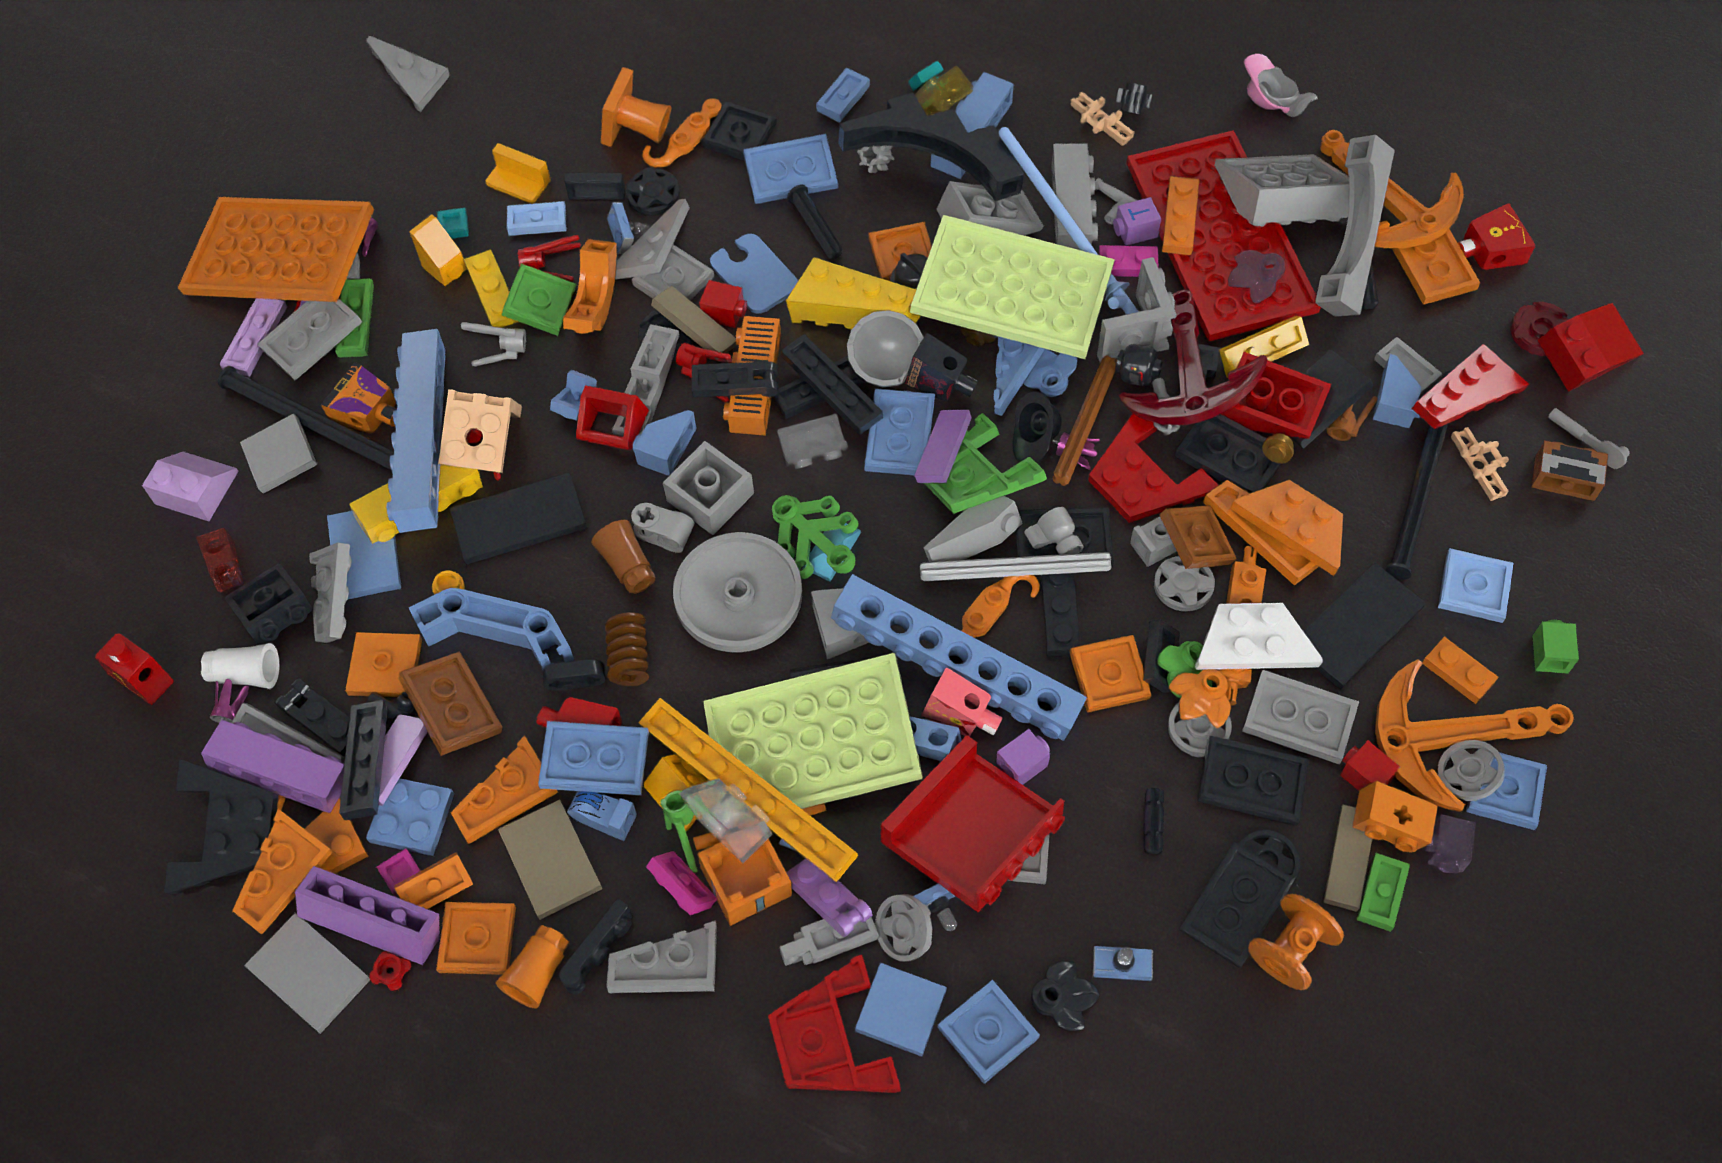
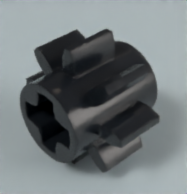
[1116,82,1152,114]

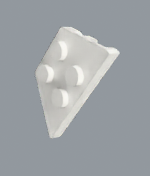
[1195,603,1323,670]

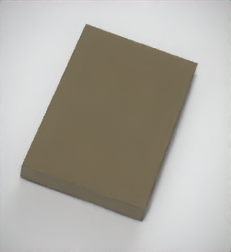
[498,800,602,920]

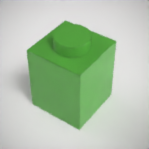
[1532,620,1579,673]

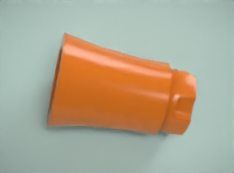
[496,925,569,1009]

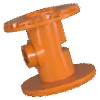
[1248,894,1344,990]

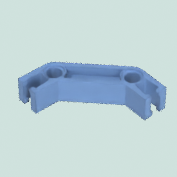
[409,588,575,670]

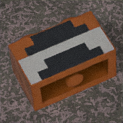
[1531,440,1608,501]

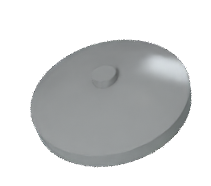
[673,532,802,652]

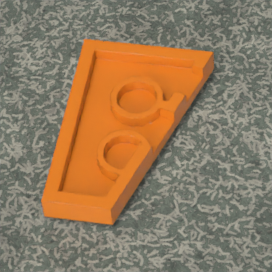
[305,798,368,874]

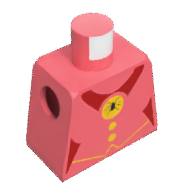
[921,667,1002,737]

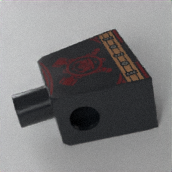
[904,333,978,401]

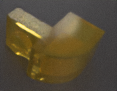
[915,66,973,116]

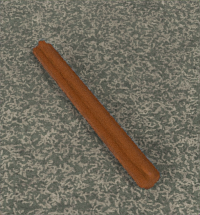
[1052,355,1117,486]

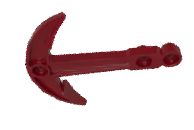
[1119,290,1268,425]

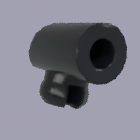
[366,692,415,720]

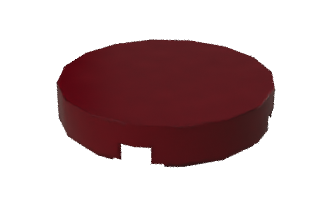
[1510,301,1568,356]

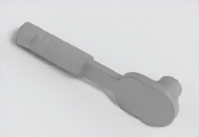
[1548,408,1629,469]

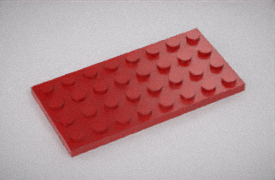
[1126,130,1321,342]

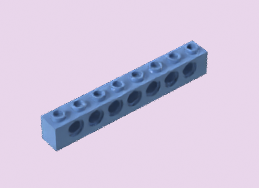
[831,574,1087,741]

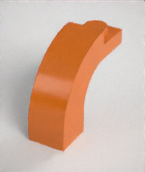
[563,239,617,334]

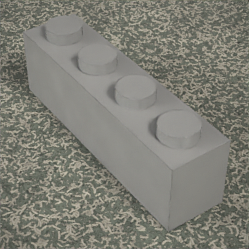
[1051,144,1098,250]

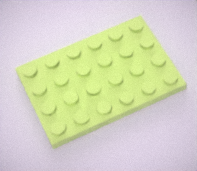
[910,215,1115,359]
[703,653,923,827]

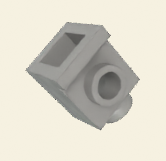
[1130,517,1177,567]

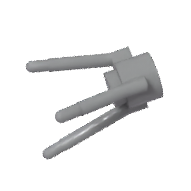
[461,322,526,366]

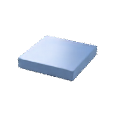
[1438,548,1514,623]

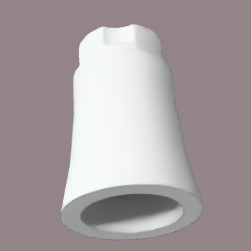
[201,643,280,689]

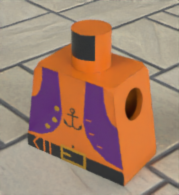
[321,362,397,434]

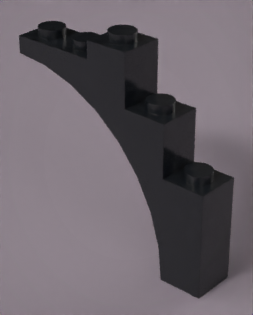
[838,93,1024,201]

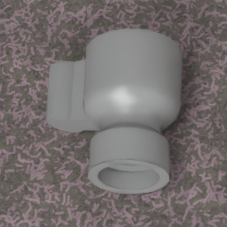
[1024,507,1084,555]

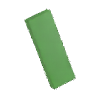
[335,279,374,357]

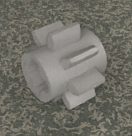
[858,146,894,173]

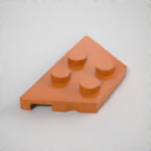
[1230,480,1343,576]

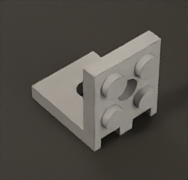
[1097,257,1176,363]

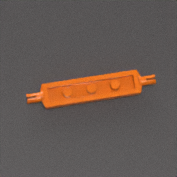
[1216,546,1266,705]

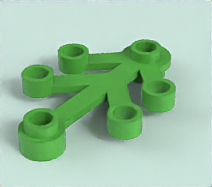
[772,495,858,579]

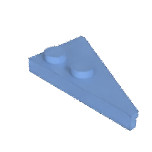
[993,337,1045,416]

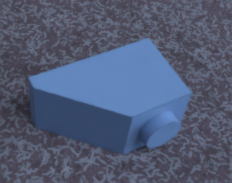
[1373,354,1421,428]
[633,410,697,476]

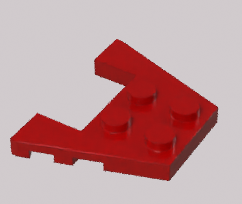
[1088,414,1219,523]
[768,954,901,1093]

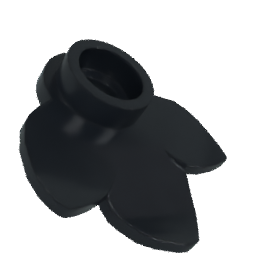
[1031,961,1100,1031]

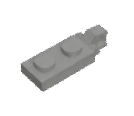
[780,910,879,966]

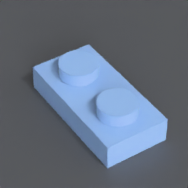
[507,201,566,236]

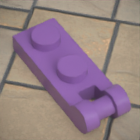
[786,859,872,937]

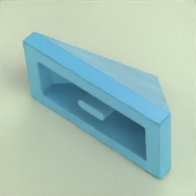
[803,523,861,582]

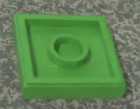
[502,263,577,336]

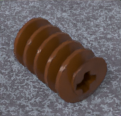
[605,612,649,686]

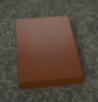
[399,651,503,756]

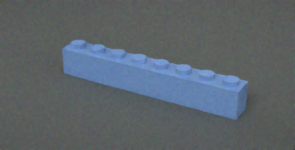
[386,329,445,533]

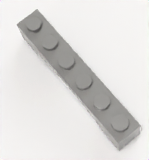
[1315,135,1395,317]

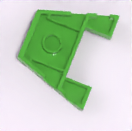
[924,413,1047,514]

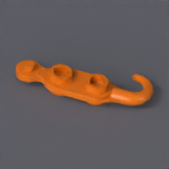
[642,99,722,168]
[961,575,1040,638]

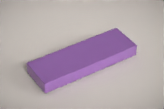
[914,410,972,483]

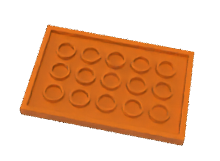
[178,197,374,302]

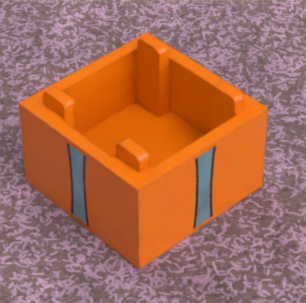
[698,824,792,926]

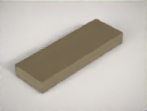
[651,286,736,360]
[1323,804,1372,912]

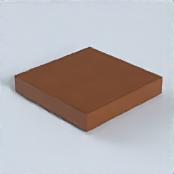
[1159,505,1237,569]

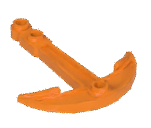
[1320,130,1464,249]
[1375,659,1574,812]

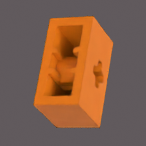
[1352,781,1438,852]

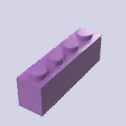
[201,720,345,813]
[295,866,440,965]

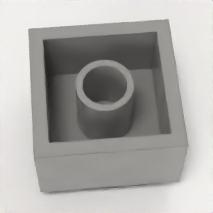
[663,441,754,535]

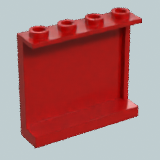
[881,735,1065,912]

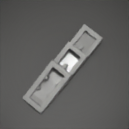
[612,324,679,437]

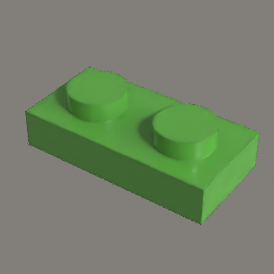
[1356,853,1410,932]

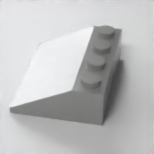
[1215,154,1350,226]

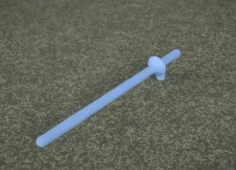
[999,127,1139,315]

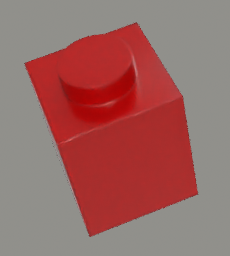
[699,280,747,328]
[1340,741,1400,791]

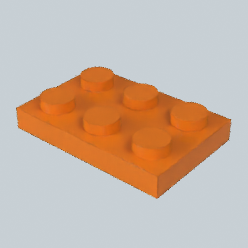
[1392,229,1480,305]

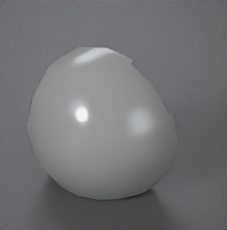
[847,310,924,387]

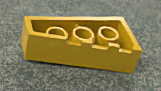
[786,257,920,329]

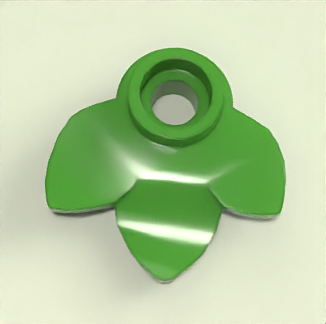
[1158,641,1212,697]

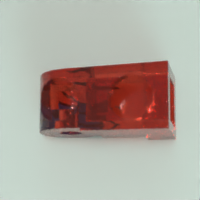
[196,528,244,593]

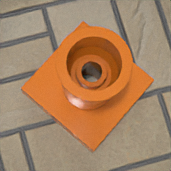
[601,67,671,147]

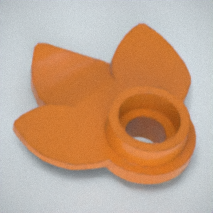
[1168,669,1231,728]

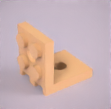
[438,390,522,473]

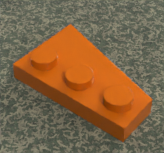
[451,736,558,844]
[232,809,333,934]

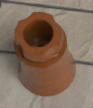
[591,520,655,594]

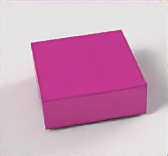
[377,848,421,897]

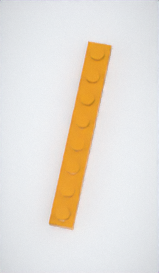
[638,698,858,882]

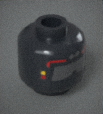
[1116,344,1162,386]

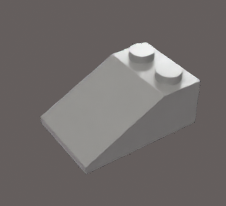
[936,181,1043,236]

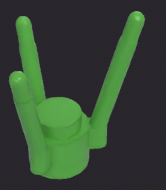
[660,790,722,874]

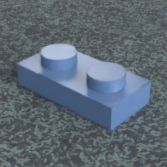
[816,68,870,122]

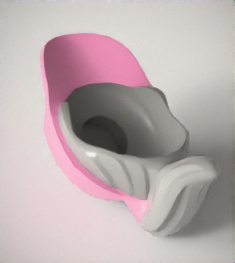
[1244,54,1317,117]

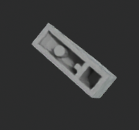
[924,496,1022,562]

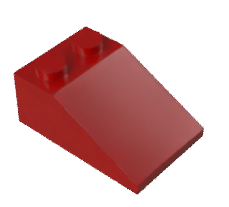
[1537,303,1644,392]
[1221,352,1332,439]

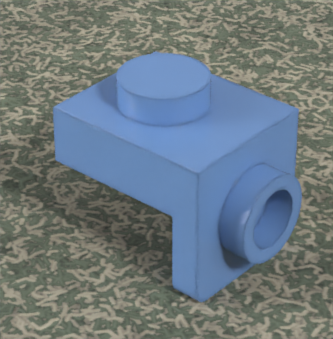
[550,370,597,421]

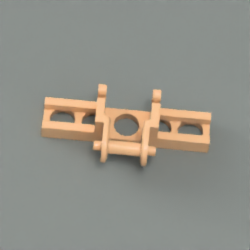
[1071,92,1134,146]
[1451,427,1509,501]

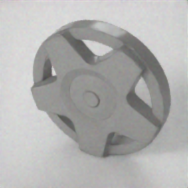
[1154,556,1215,611]
[1168,703,1232,757]
[1438,740,1505,801]
[875,894,932,961]

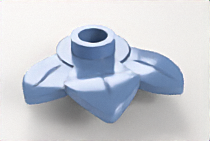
[1023,349,1077,397]

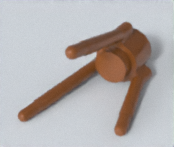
[1326,396,1378,441]

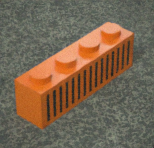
[723,316,781,436]

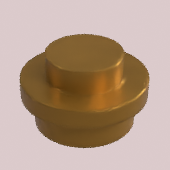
[1262,433,1294,463]

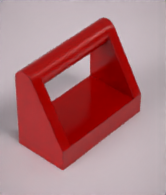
[576,385,649,451]

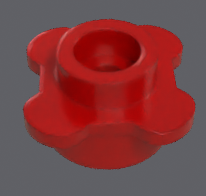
[369,951,411,991]

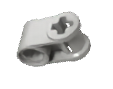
[631,503,695,553]

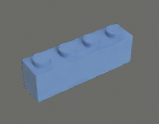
[929,72,1013,179]

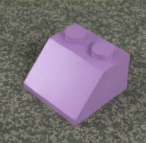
[142,452,238,521]

